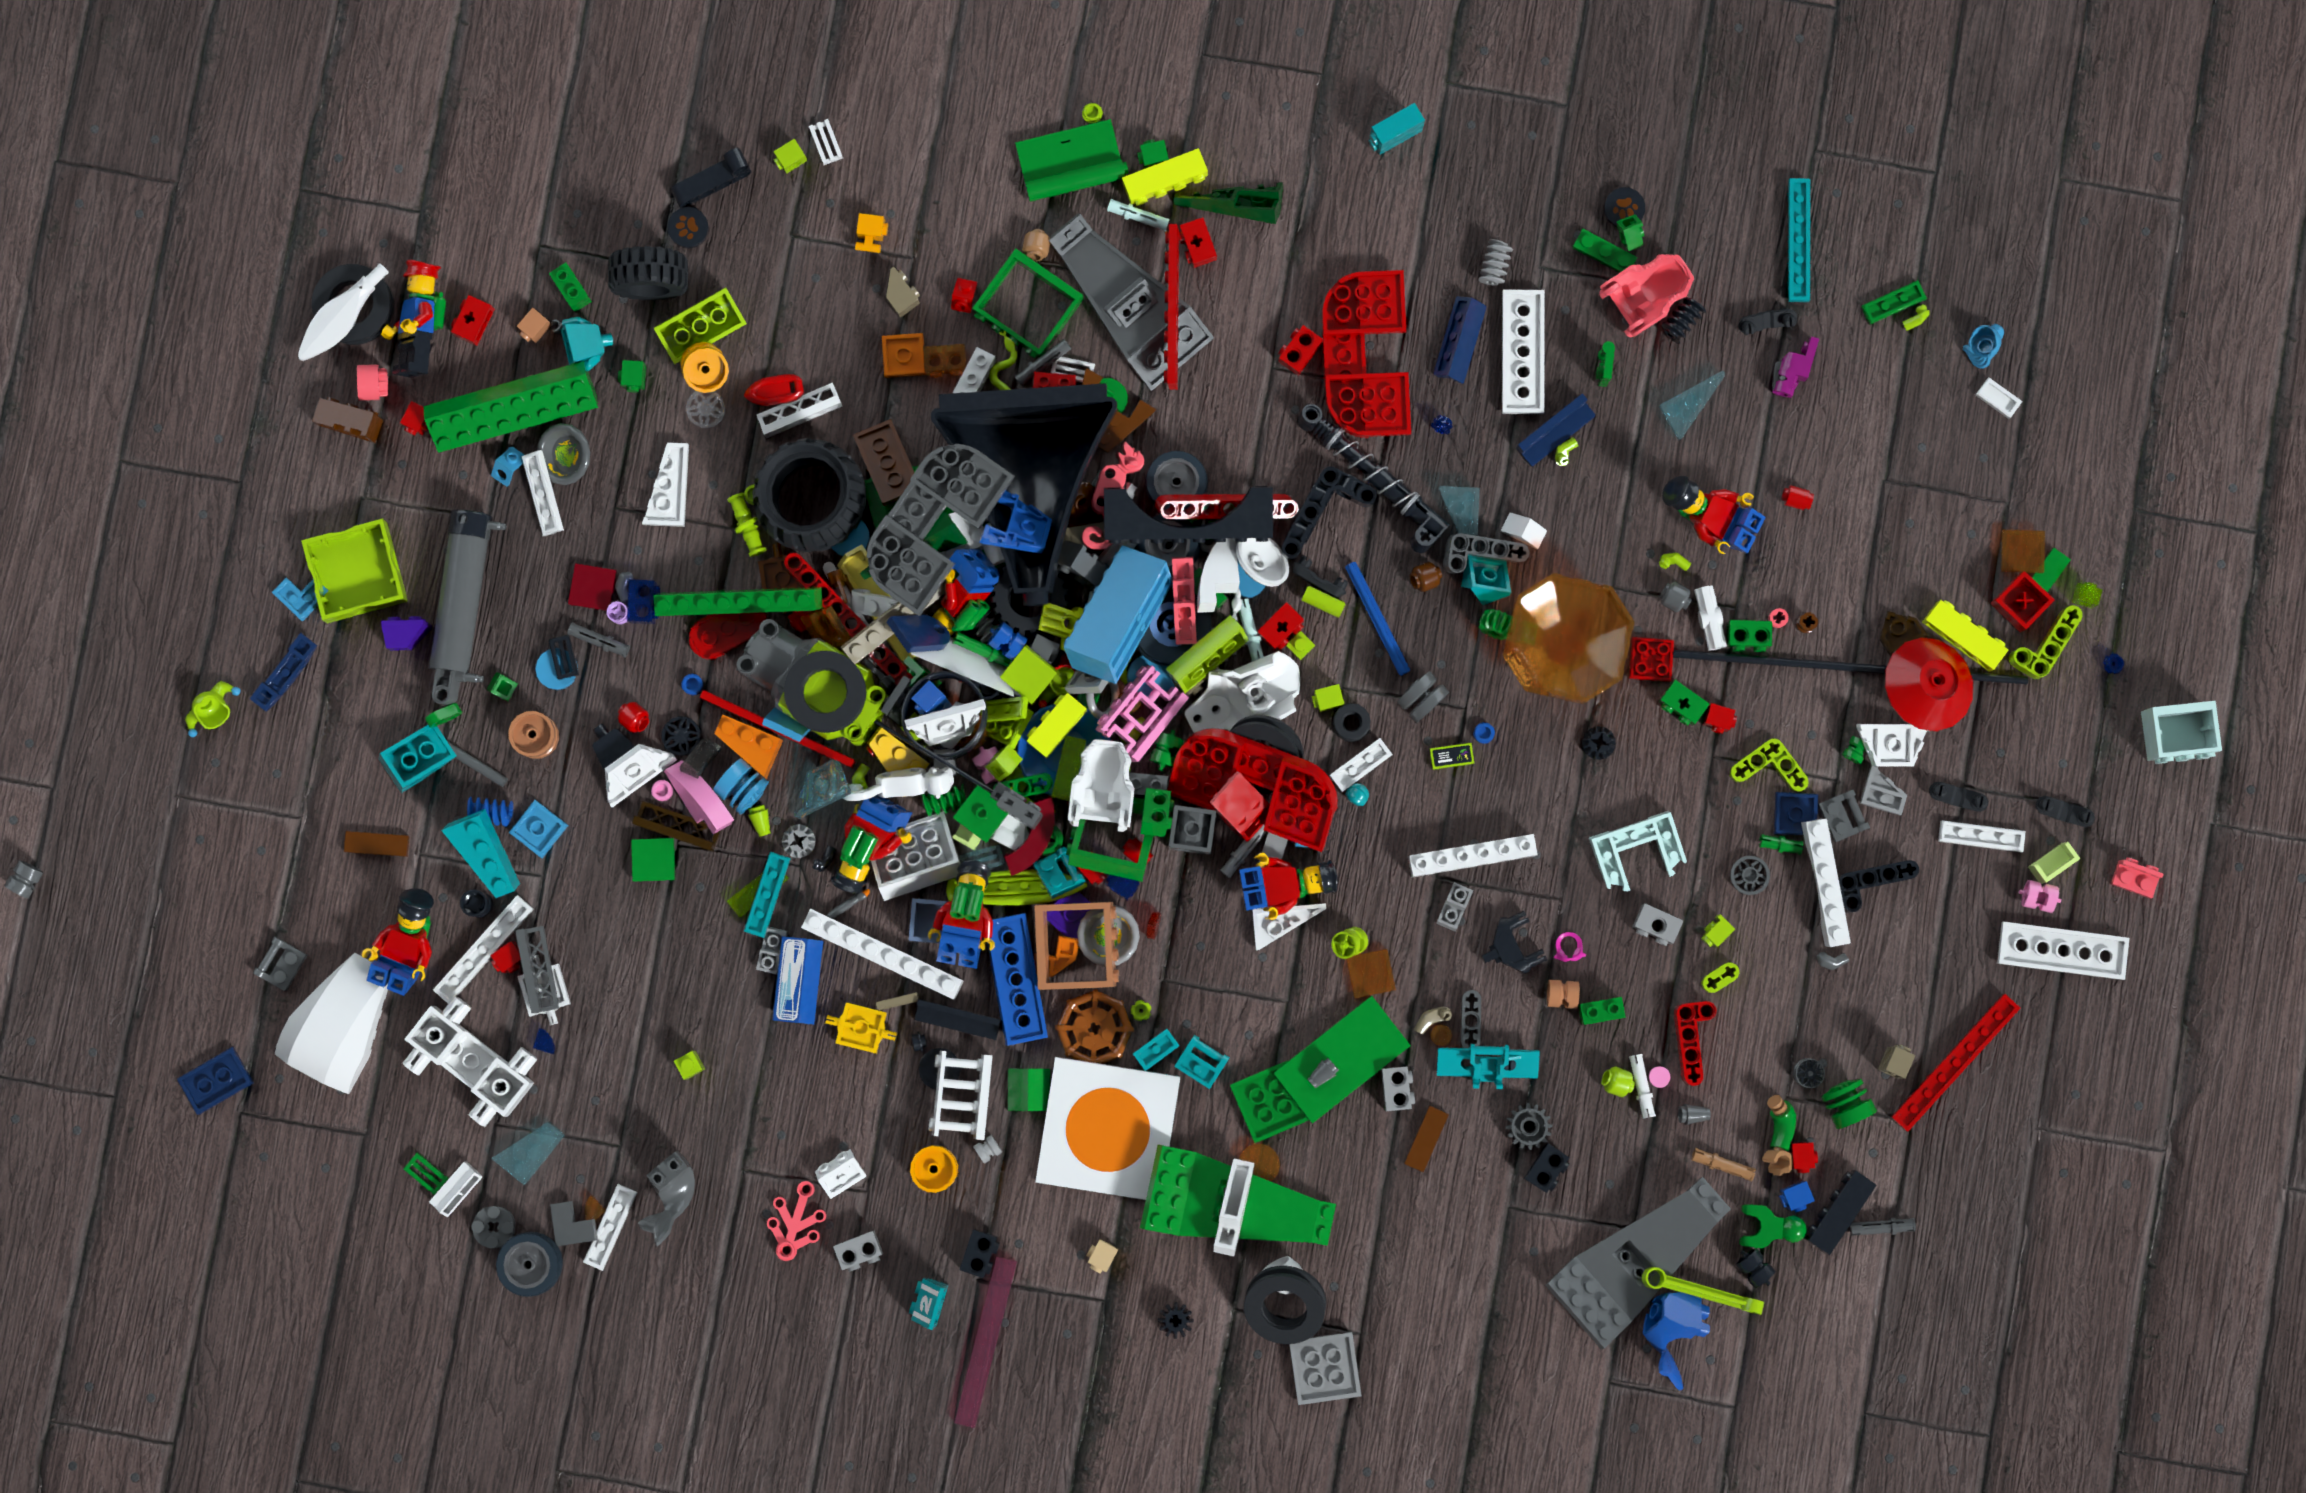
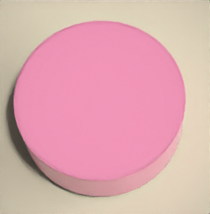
[651,780,673,801]
[1648,1066,1670,1088]

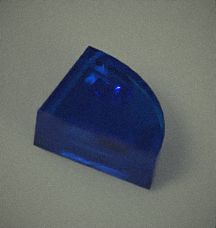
[533,1028,555,1054]

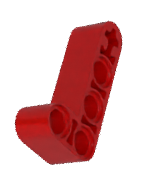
[1674,1001,1717,1086]

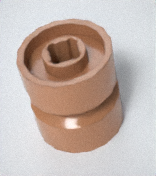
[1547,980,1580,1009]

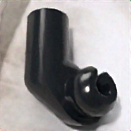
[812,845,837,872]

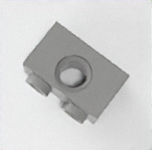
[1632,903,1683,946]

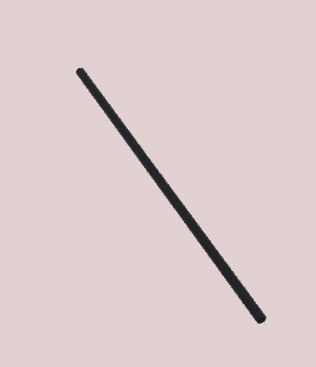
[1673,650,2028,685]

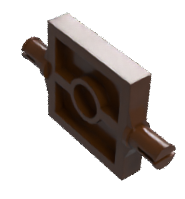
[758,543,804,614]

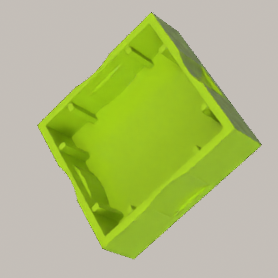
[301,518,408,624]

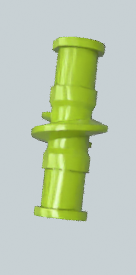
[727,493,767,557]

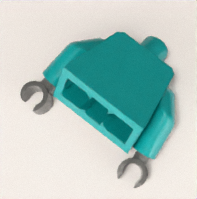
[551,317,613,371]

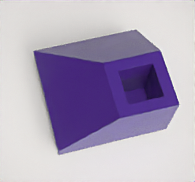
[381,616,432,651]

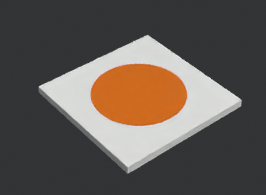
[1036,1057,1180,1200]

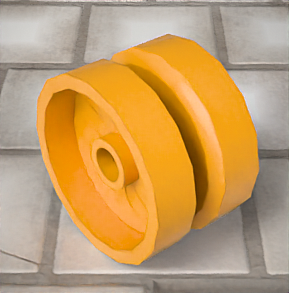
[680,342,729,393]
[910,1145,958,1193]

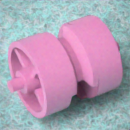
[972,746,999,785]
[2019,880,2061,913]

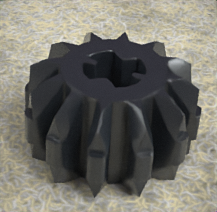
[1158,1302,1194,1339]

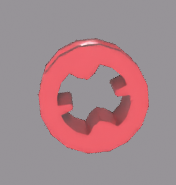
[1768,608,1789,628]

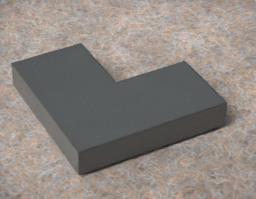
[550,1201,598,1246]

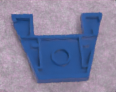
[979,490,1052,554]

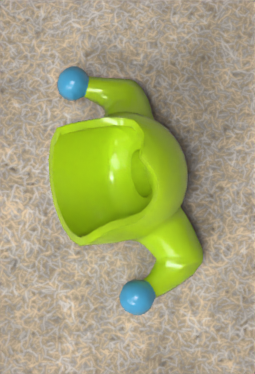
[185,681,241,737]

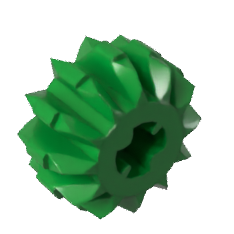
[1479,609,1516,640]

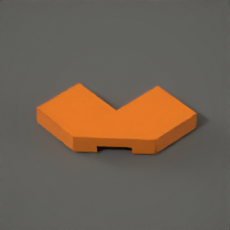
[1034,935,1079,977]

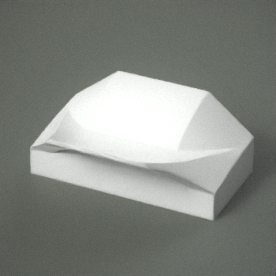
[990,814,1029,850]

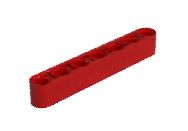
[1155,494,1298,519]

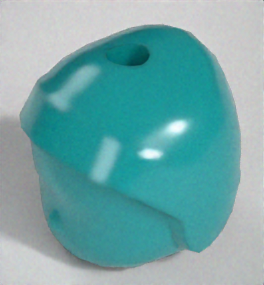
[1345,783,1369,806]

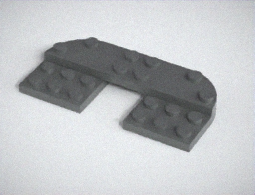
[867,444,1015,616]

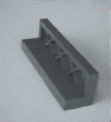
[515,926,560,1014]

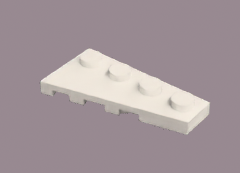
[642,443,689,527]

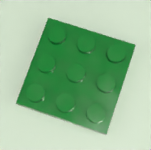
[1230,1060,1309,1143]

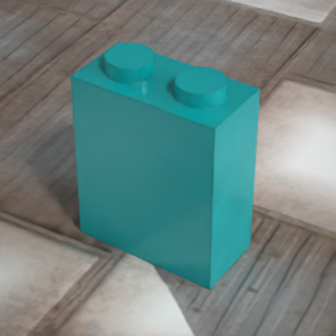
[1368,103,1425,155]

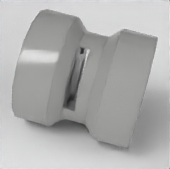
[973,1135,1002,1164]

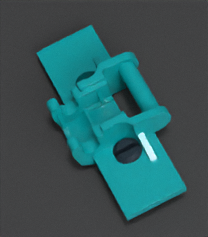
[1437,1044,1540,1089]

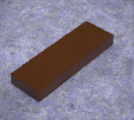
[344,831,410,857]
[1404,1106,1449,1172]

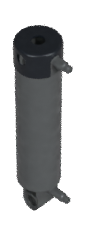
[429,509,507,706]

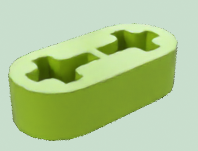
[1702,963,1739,993]

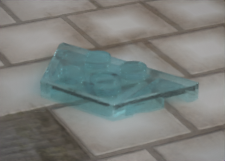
[794,759,851,819]

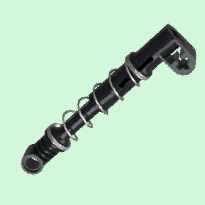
[1298,404,1450,553]

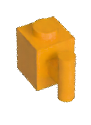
[855,213,888,253]

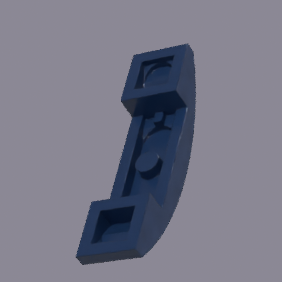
[250,633,318,712]

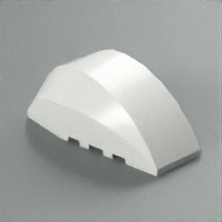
[275,953,388,1094]

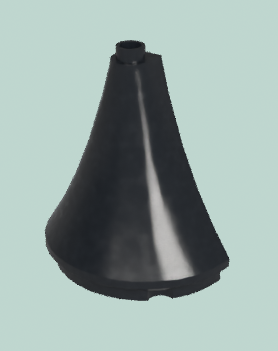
[931,383,1118,606]

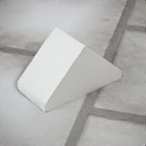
[1500,513,1547,550]

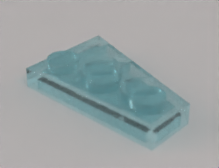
[491,1122,565,1185]

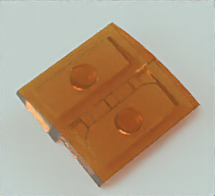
[800,606,851,648]

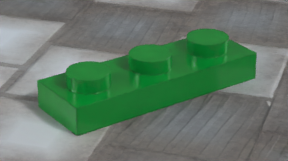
[1572,229,1637,273]

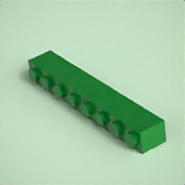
[653,587,823,616]

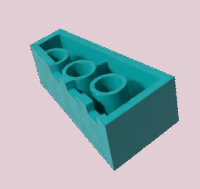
[441,809,520,898]

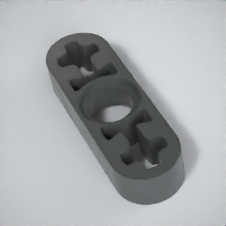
[1460,990,1481,1048]

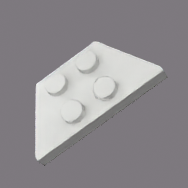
[904,699,986,746]
[1856,724,1929,766]
[605,744,677,807]

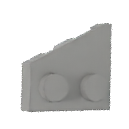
[1860,765,1907,816]

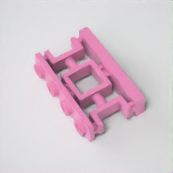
[1095,665,1189,762]

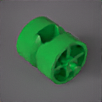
[1149,730,1184,771]

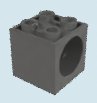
[1169,805,1216,855]

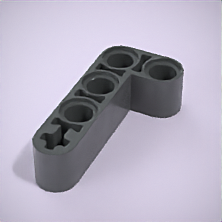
[1443,533,1529,574]

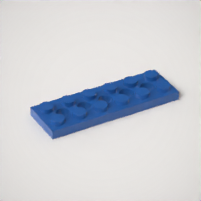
[987,913,1048,1046]

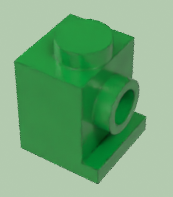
[1616,214,1644,251]

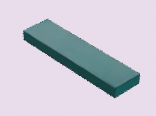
[744,852,791,938]

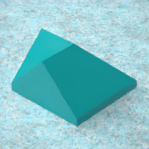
[1461,555,1511,605]

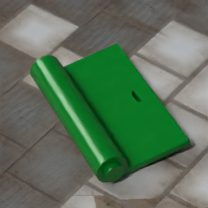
[1015,119,1129,202]

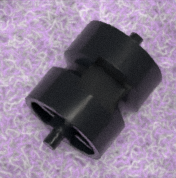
[1735,1248,1776,1288]

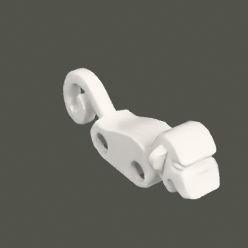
[840,767,954,801]

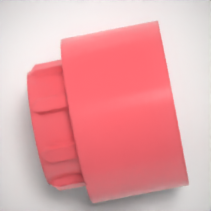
[357,365,388,401]

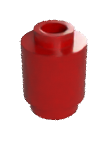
[1781,485,1814,510]
[1122,838,1154,863]

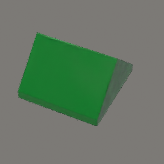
[1008,1068,1050,1111]

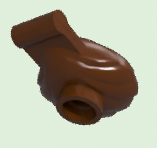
[1067,481,1098,528]

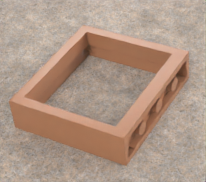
[1035,902,1119,990]

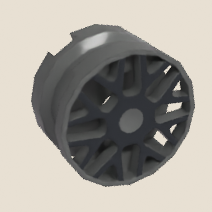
[1793,1058,1825,1088]

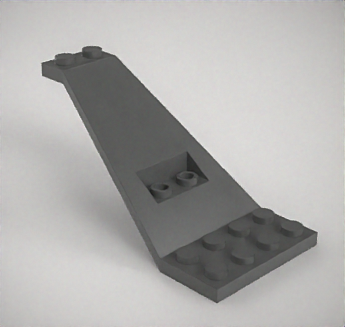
[1049,213,1214,391]
[1545,1177,1731,1350]

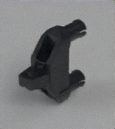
[1481,910,1547,974]

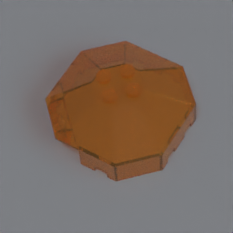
[1503,573,1635,705]

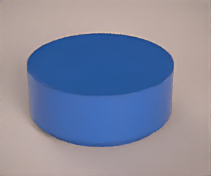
[682,674,703,695]
[1473,722,1495,744]

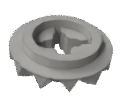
[782,824,816,858]

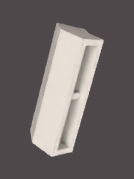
[429,1161,482,1217]

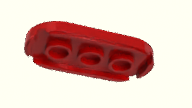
[689,612,767,659]

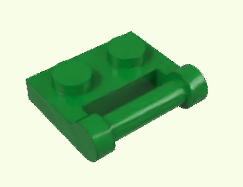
[1595,341,1615,387]

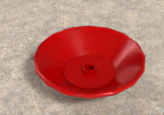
[1885,637,1973,731]

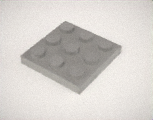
[1289,1332,1361,1405]

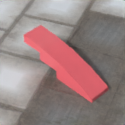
[1172,556,1197,645]

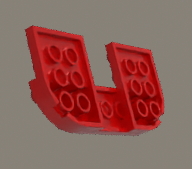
[1322,270,1411,438]
[1167,728,1338,852]

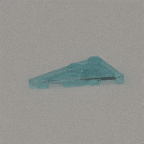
[1659,371,1725,441]
[1439,486,1480,551]

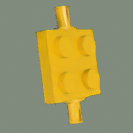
[825,1002,897,1054]

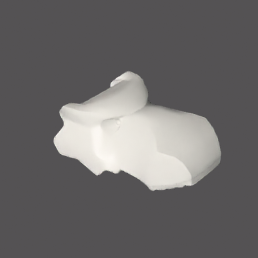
[1068,739,1134,832]

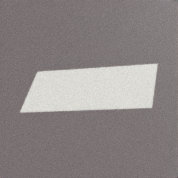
[911,637,1014,697]

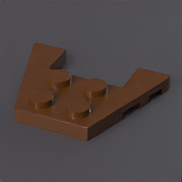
[1082,368,1156,453]

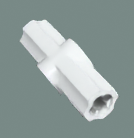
[1694,586,1727,651]

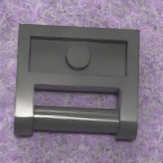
[1818,789,1870,842]
[253,936,308,991]

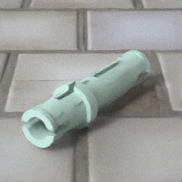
[1107,199,1170,231]
[1239,599,1264,662]

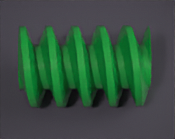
[922,784,966,817]

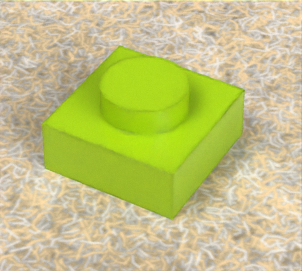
[1286,631,1315,661]

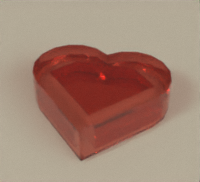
[1146,911,1161,940]

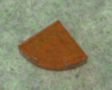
[585,1195,606,1221]

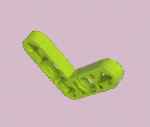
[1730,739,1809,792]

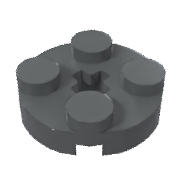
[471,1206,515,1249]

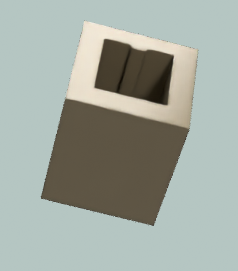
[886,267,920,318]

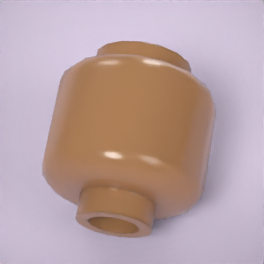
[1022,229,1050,261]

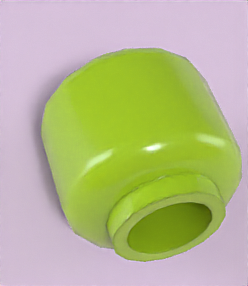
[1602,1067,1635,1097]

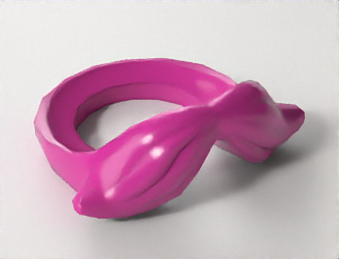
[1554,932,1586,962]

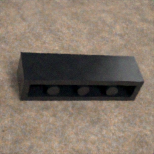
[1805,1170,1877,1255]

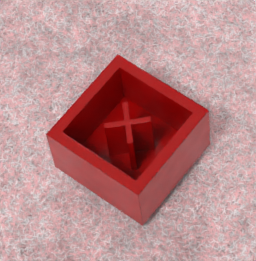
[1990,571,2055,633]

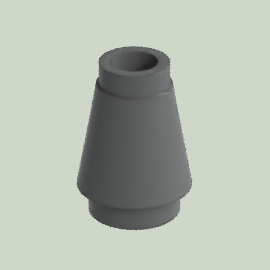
[1307,1058,1339,1088]
[1678,1104,1711,1125]

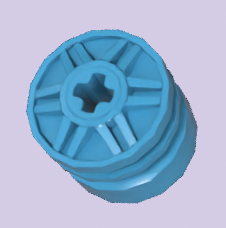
[713,758,769,814]

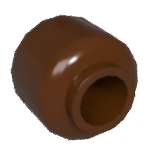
[1410,562,1442,592]

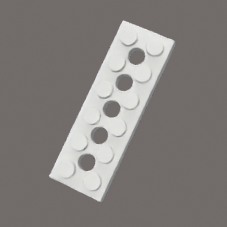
[1502,290,1544,414]
[1997,922,2129,980]

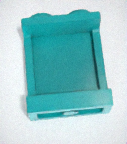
[1133,1029,1180,1071]

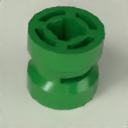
[1842,736,1866,764]

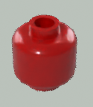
[618,702,649,733]

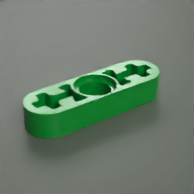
[993,773,1053,797]

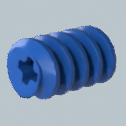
[467,796,513,827]

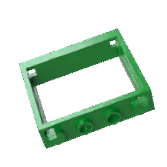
[973,248,1084,358]
[1066,797,1160,882]

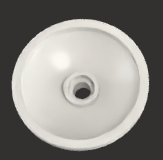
[1236,538,1289,587]

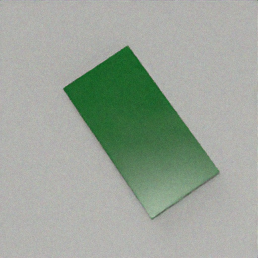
[1273,996,1411,1124]

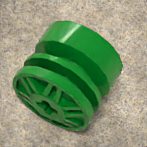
[1821,1078,1877,1130]

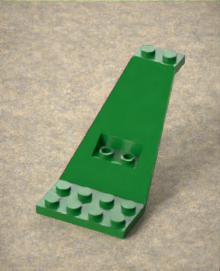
[1140,1145,1336,1246]

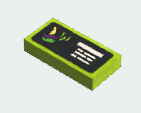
[1430,743,1474,770]

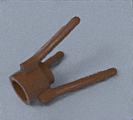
[825,569,854,613]

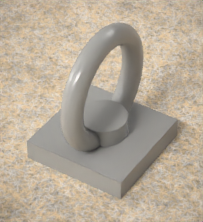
[1065,670,1120,719]

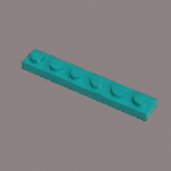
[1788,178,1810,302]

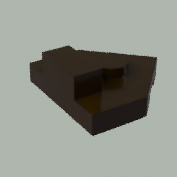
[1880,611,1927,657]

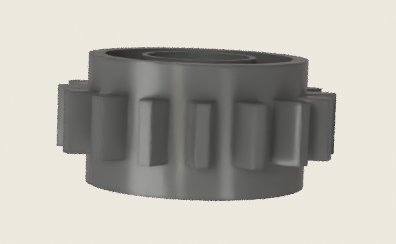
[1505,1103,1552,1150]

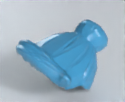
[1963,324,2004,369]

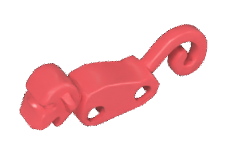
[1081,441,1144,550]

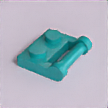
[1033,847,1085,899]
[1174,1035,1230,1089]

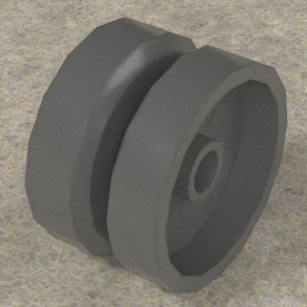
[1396,671,1450,724]

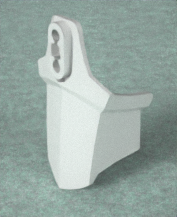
[1184,651,1300,742]

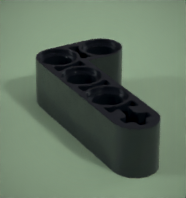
[671,148,752,208]
[1838,860,1919,913]

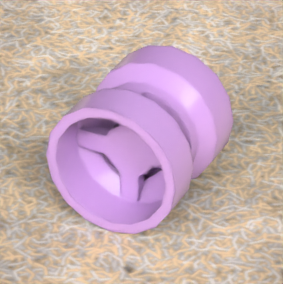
[607,601,630,624]

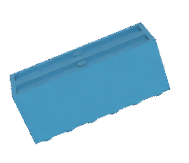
[1064,545,1173,684]

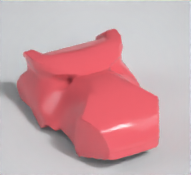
[1599,254,1694,337]

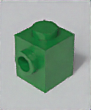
[1137,140,1169,169]
[618,360,646,393]

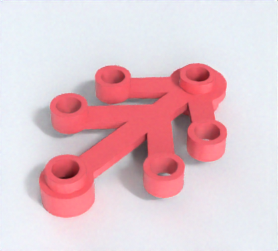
[767,1181,827,1261]

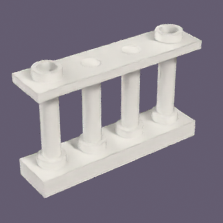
[929,1051,992,1140]

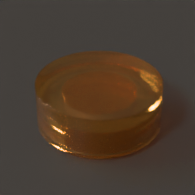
[1430,1025,1452,1046]

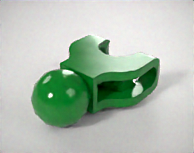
[1739,1204,1807,1248]

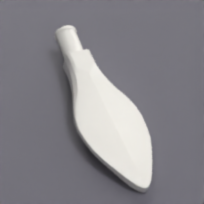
[298,263,388,361]

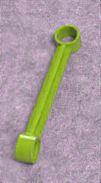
[1642,1267,1764,1315]

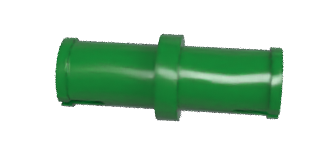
[1759,834,1803,855]

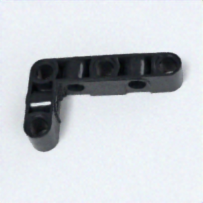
[1281,466,1376,560]

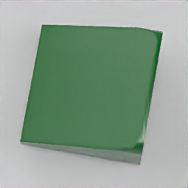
[487,672,518,702]

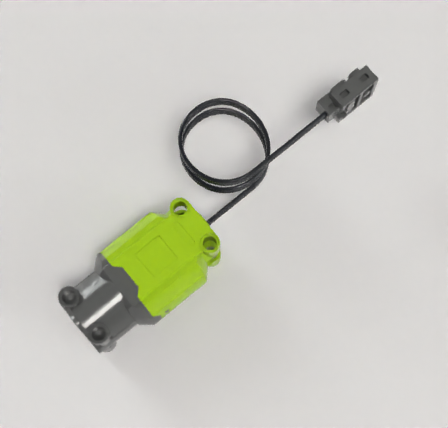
[736,619,1043,830]

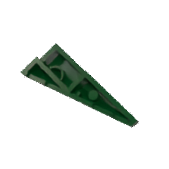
[1174,182,1283,224]
[860,510,968,580]

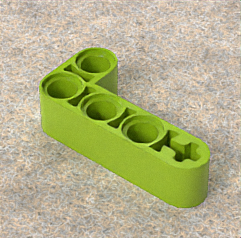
[2009,605,2082,679]

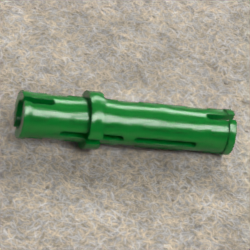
[952,631,1013,668]

